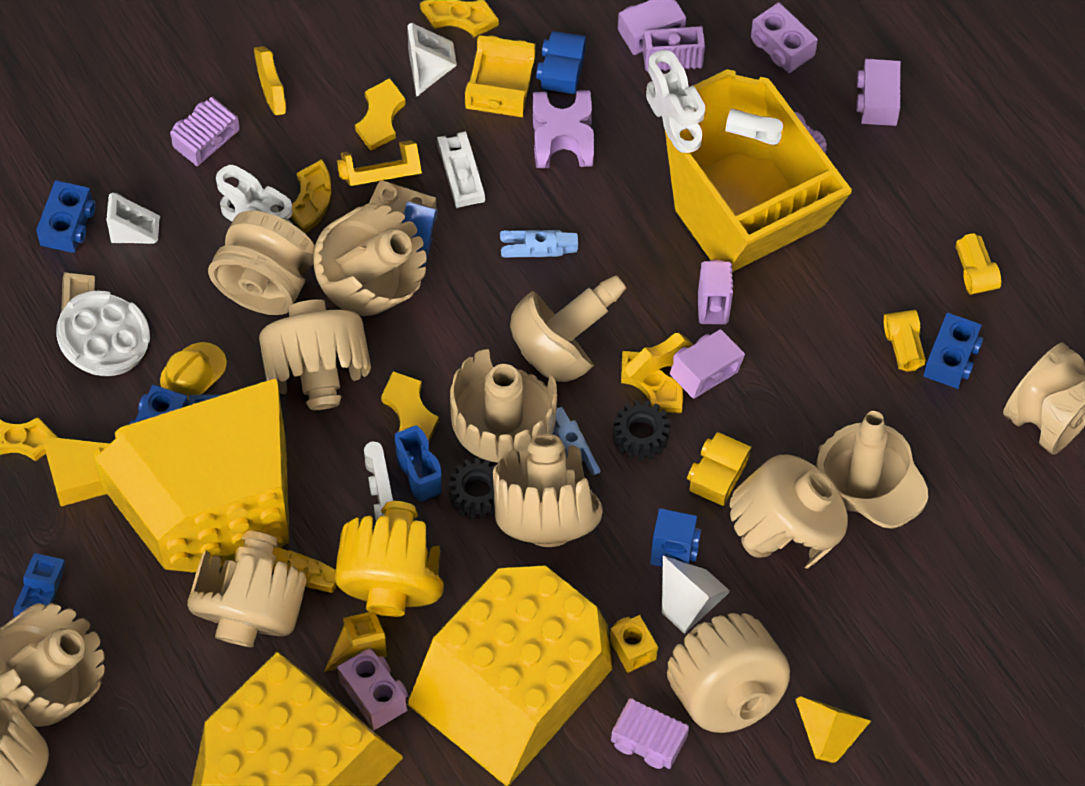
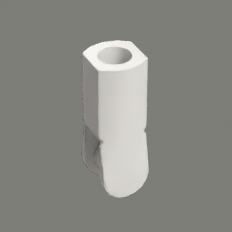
[725,109,783,145]

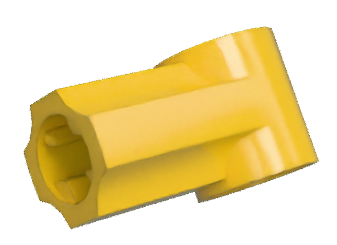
[955,233,1001,294]
[883,310,926,372]

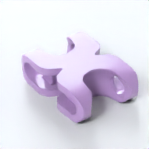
[533,90,594,168]

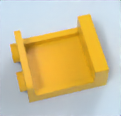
[465,35,535,117]
[337,140,422,186]

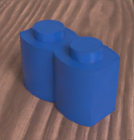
[536,31,586,94]
[395,425,442,502]

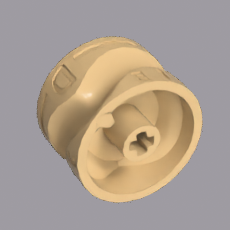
[208,210,315,315]
[1003,342,1085,455]

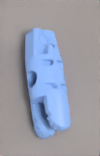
[500,230,578,258]
[552,407,601,475]

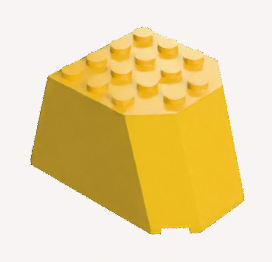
[665,69,852,272]
[93,378,290,573]
[408,566,612,786]
[192,652,403,786]

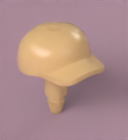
[510,275,627,382]
[815,411,928,528]

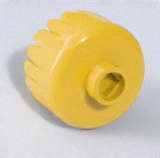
[335,501,444,617]

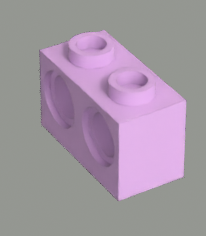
[751,2,817,73]
[337,648,408,731]

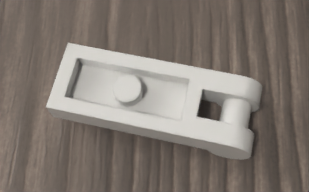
[436,131,485,208]
[364,442,393,522]

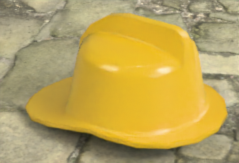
[160,342,227,402]

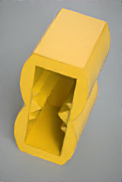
[687,432,752,506]

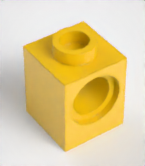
[610,615,658,673]

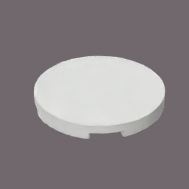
[56,291,150,376]

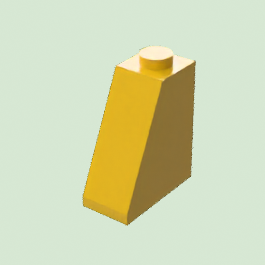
[42,437,109,507]

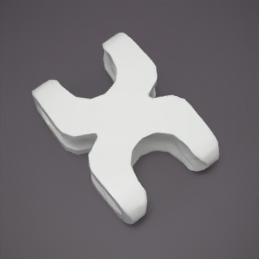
[646,50,705,153]
[216,165,293,224]

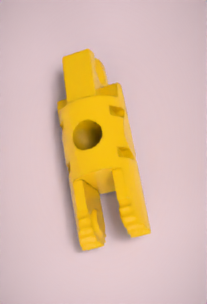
[272,547,337,593]

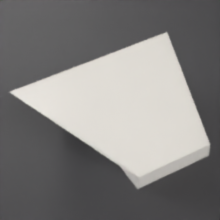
[407,23,457,97]
[107,192,160,243]
[662,556,729,634]

